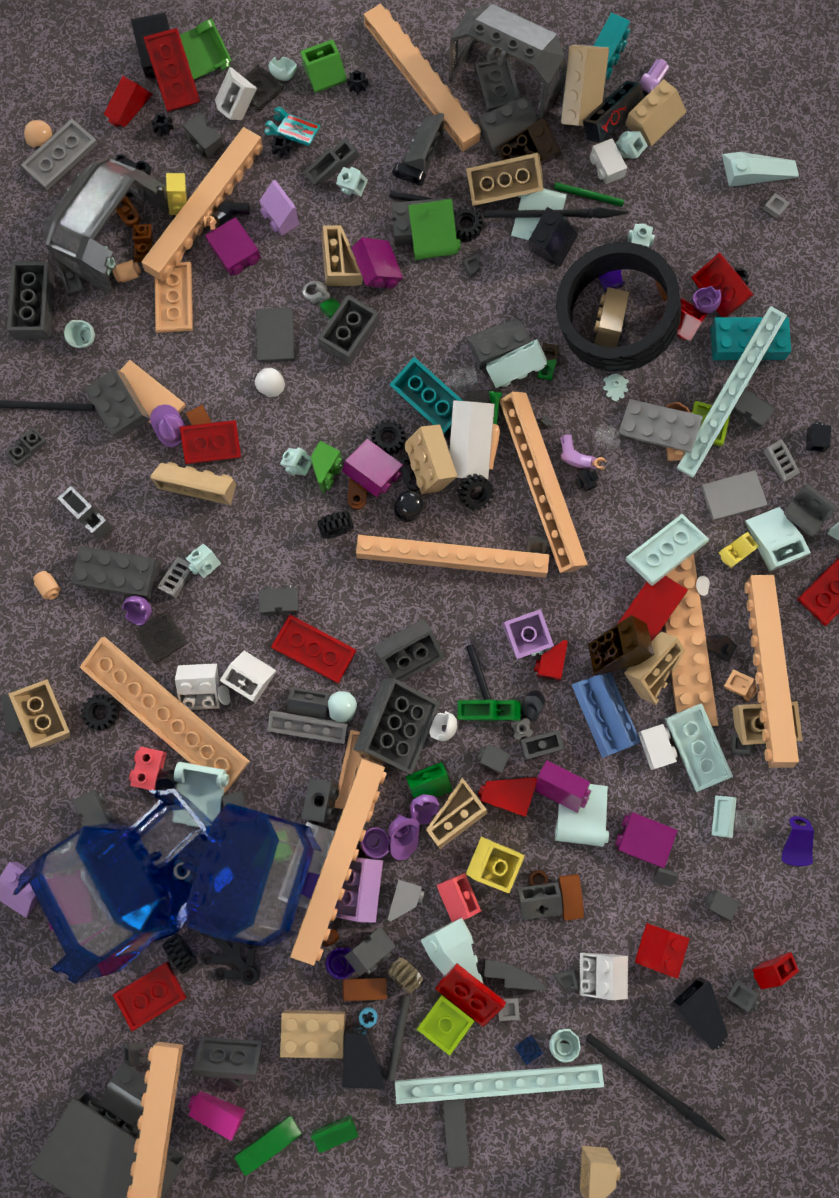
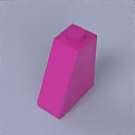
[188,1091,246,1141]

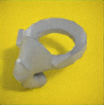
[302,281,330,304]

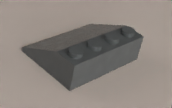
[353,678,440,775]

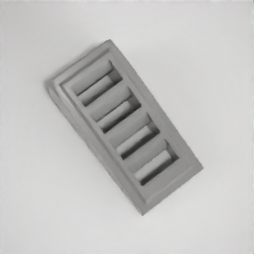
[763,439,800,482]
[157,557,191,598]

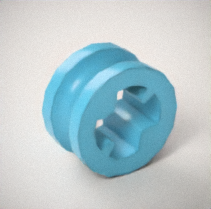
[359,1007,378,1028]

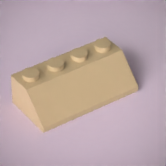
[561,44,609,126]
[466,153,544,206]
[150,462,236,505]

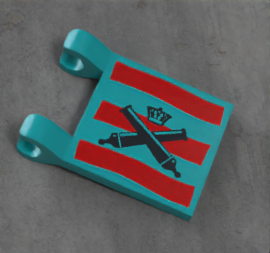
[264,107,321,146]

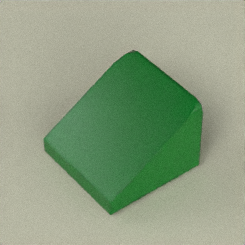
[319,298,341,320]

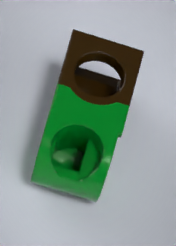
[537,343,559,381]

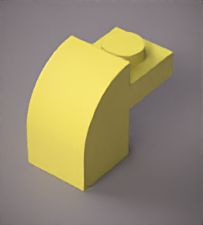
[719,532,760,568]

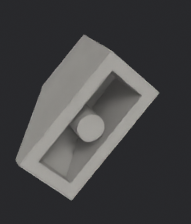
[387,879,425,921]

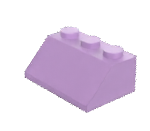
[335,857,383,923]

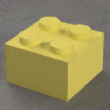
[466,836,525,893]

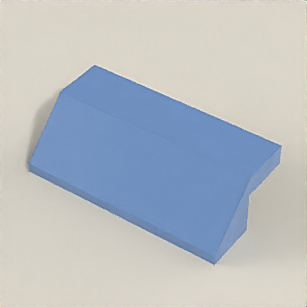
[572,672,641,758]

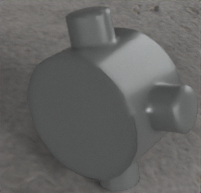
[539,416,553,429]

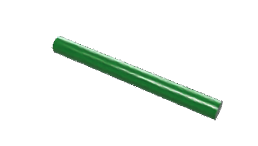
[554,182,624,207]

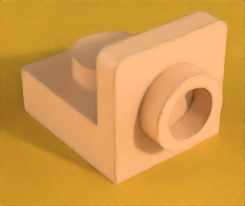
[724,669,758,701]

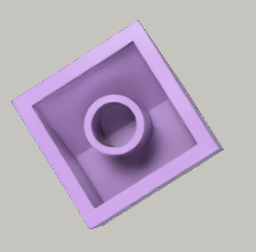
[260,180,299,236]
[502,609,554,659]
[0,862,47,918]

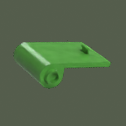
[180,19,232,80]
[408,199,461,261]

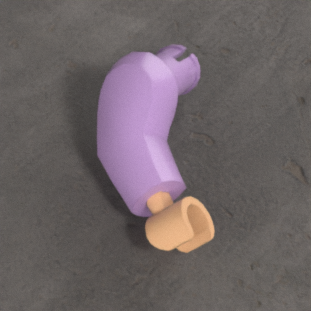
[560,435,607,470]

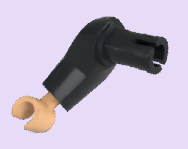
[204,199,250,230]

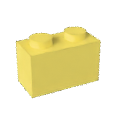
[166,173,187,215]

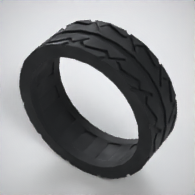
[556,242,681,372]

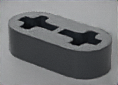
[392,162,426,186]
[400,457,420,491]

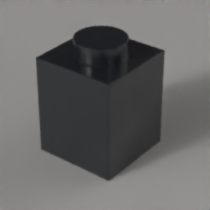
[806,422,831,452]

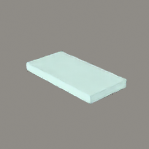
[626,514,709,586]
[664,703,733,792]

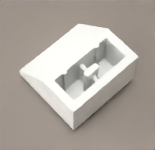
[215,67,257,120]
[219,651,277,704]
[175,664,220,710]
[579,953,628,1000]

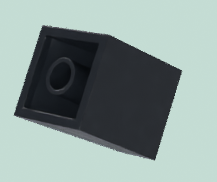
[131,13,170,78]
[529,207,578,267]
[670,977,728,1050]
[342,1024,386,1089]

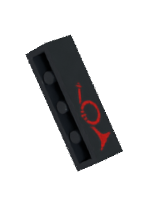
[583,80,643,143]

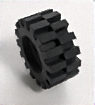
[454,206,483,242]
[371,420,405,456]
[457,474,494,511]
[317,511,354,539]
[81,694,119,731]
[162,933,198,974]

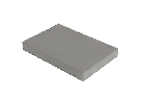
[701,470,768,521]

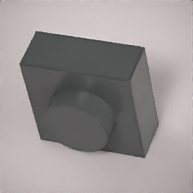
[525,535,548,554]

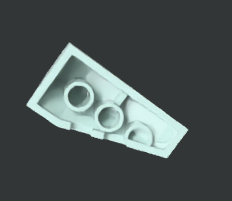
[722,152,799,187]
[421,918,483,983]

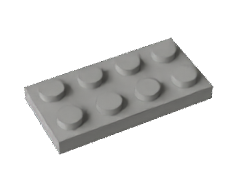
[21,119,98,191]
[618,399,703,453]

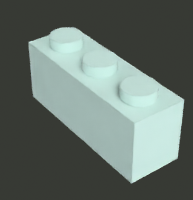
[486,339,547,388]

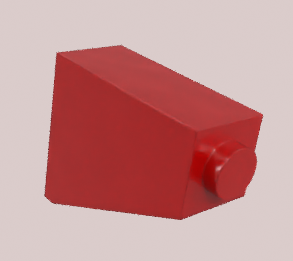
[103,76,153,127]
[477,777,537,817]

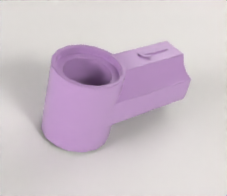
[639,59,669,94]

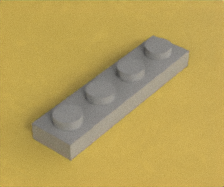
[267,711,348,744]

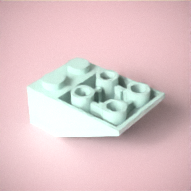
[745,507,811,572]

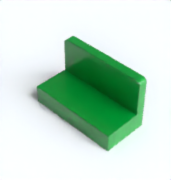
[406,762,453,799]
[310,1115,359,1154]

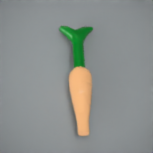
[489,391,502,470]

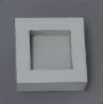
[763,193,790,219]
[498,997,520,1021]

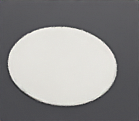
[696,576,710,596]
[217,685,231,705]

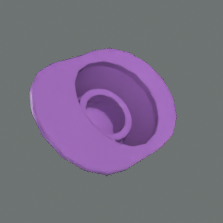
[150,404,185,447]
[388,814,420,860]

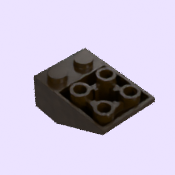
[496,118,562,165]
[588,615,654,676]

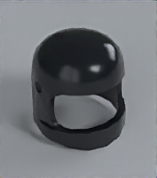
[394,491,423,522]

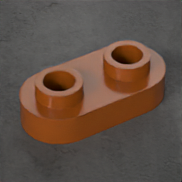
[115,196,141,227]
[347,478,367,510]

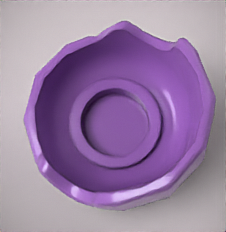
[692,286,721,314]
[122,595,152,626]
[410,794,439,825]
[360,827,390,859]

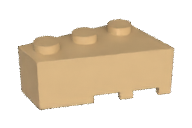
[321,226,363,286]
[594,287,629,347]
[624,632,685,705]
[426,778,487,849]

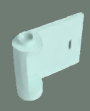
[511,188,567,240]
[171,762,229,828]
[555,784,609,847]

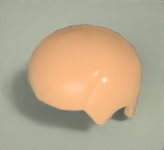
[24,120,53,148]

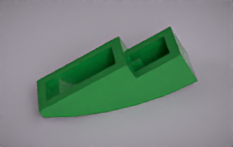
[457,700,521,721]
[234,1115,302,1176]

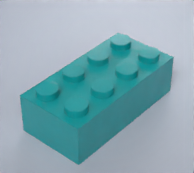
[593,12,631,87]
[710,317,791,360]
[389,357,463,438]

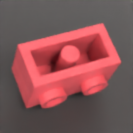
[129,746,167,791]
[436,873,481,922]

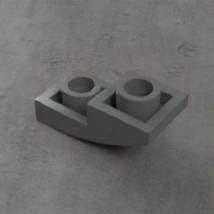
[5,428,47,468]

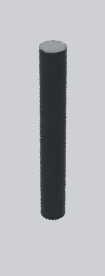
[389,190,433,201]
[466,644,492,700]

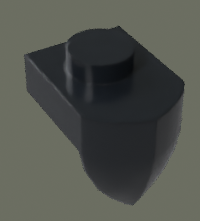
[706,634,737,662]
[521,690,545,722]
[155,769,177,802]

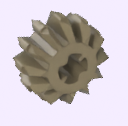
[388,958,423,993]

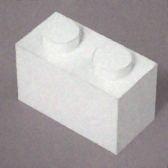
[590,139,627,184]
[638,724,677,770]

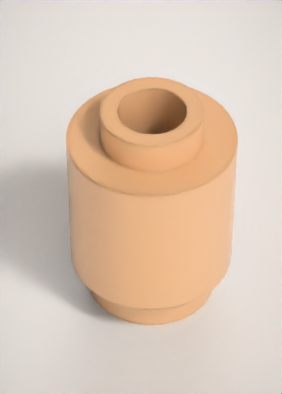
[112,260,141,283]
[33,571,61,600]

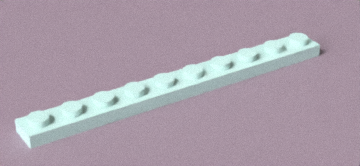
[676,306,787,478]
[395,1063,604,1104]

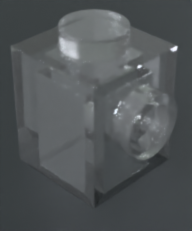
[590,423,621,454]

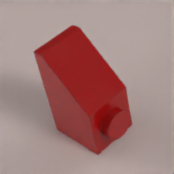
[534,640,568,681]
[753,952,799,990]

